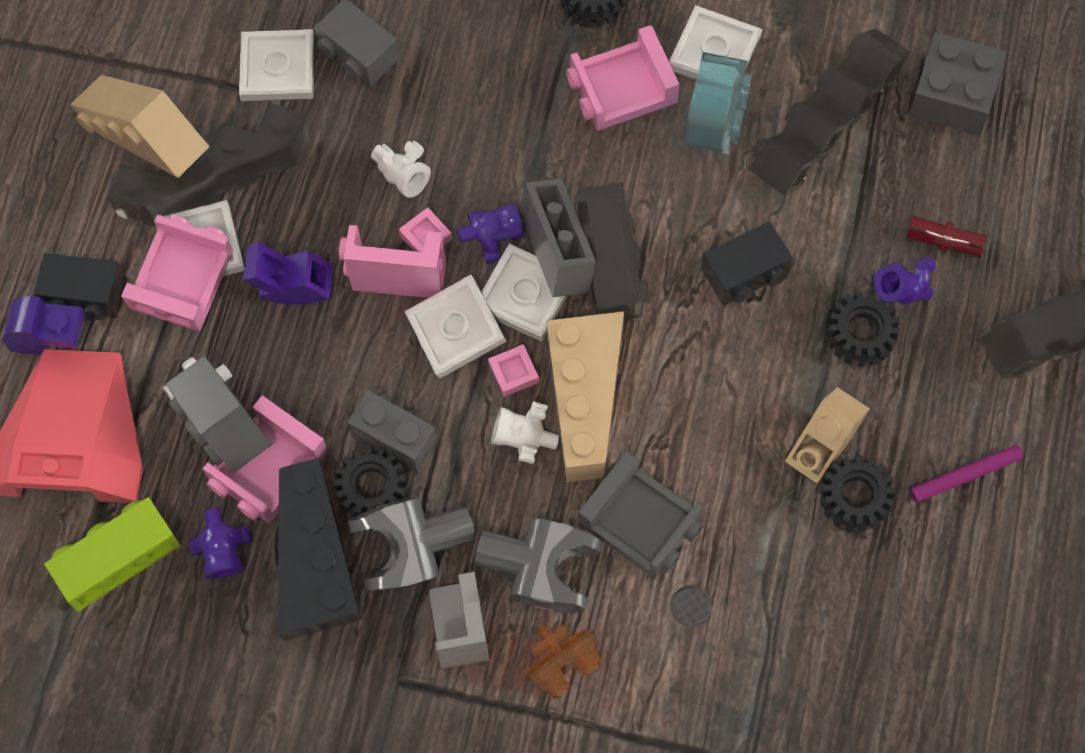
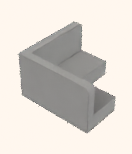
[429,572,490,669]

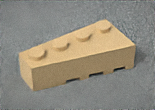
[70,75,209,178]
[547,312,624,483]

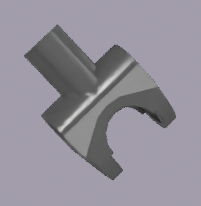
[348,496,475,590]
[474,518,602,613]

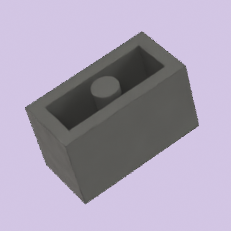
[315,0,401,86]
[347,390,439,475]

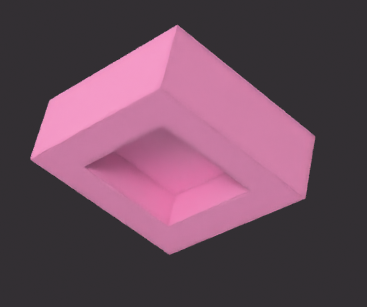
[399,207,452,252]
[488,344,539,397]

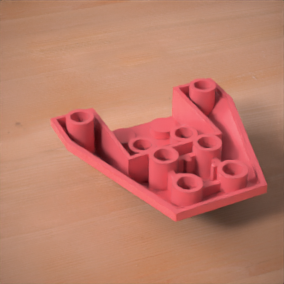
[0,349,143,503]

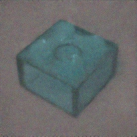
[686,52,752,154]

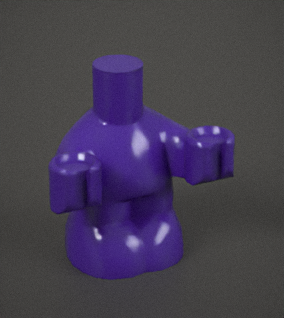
[457,202,523,264]
[874,257,936,305]
[189,508,252,579]

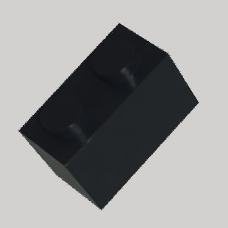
[701,221,793,306]
[33,253,127,320]

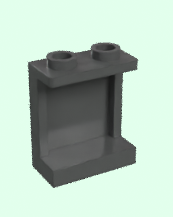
[578,452,705,579]

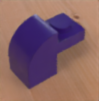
[243,242,333,305]
[2,296,85,355]

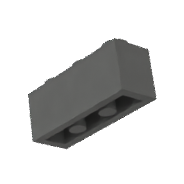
[520,178,596,298]

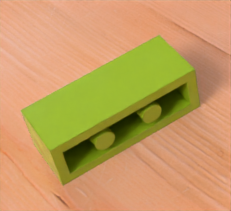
[44,497,181,612]

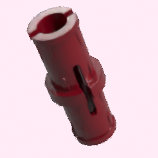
[906,216,987,258]

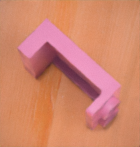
[566,25,679,131]
[121,215,234,332]
[339,225,447,298]
[202,395,328,524]

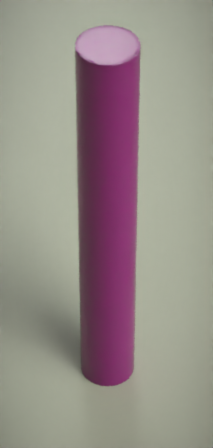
[909,445,1023,503]

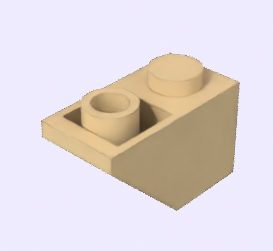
[785,387,870,484]

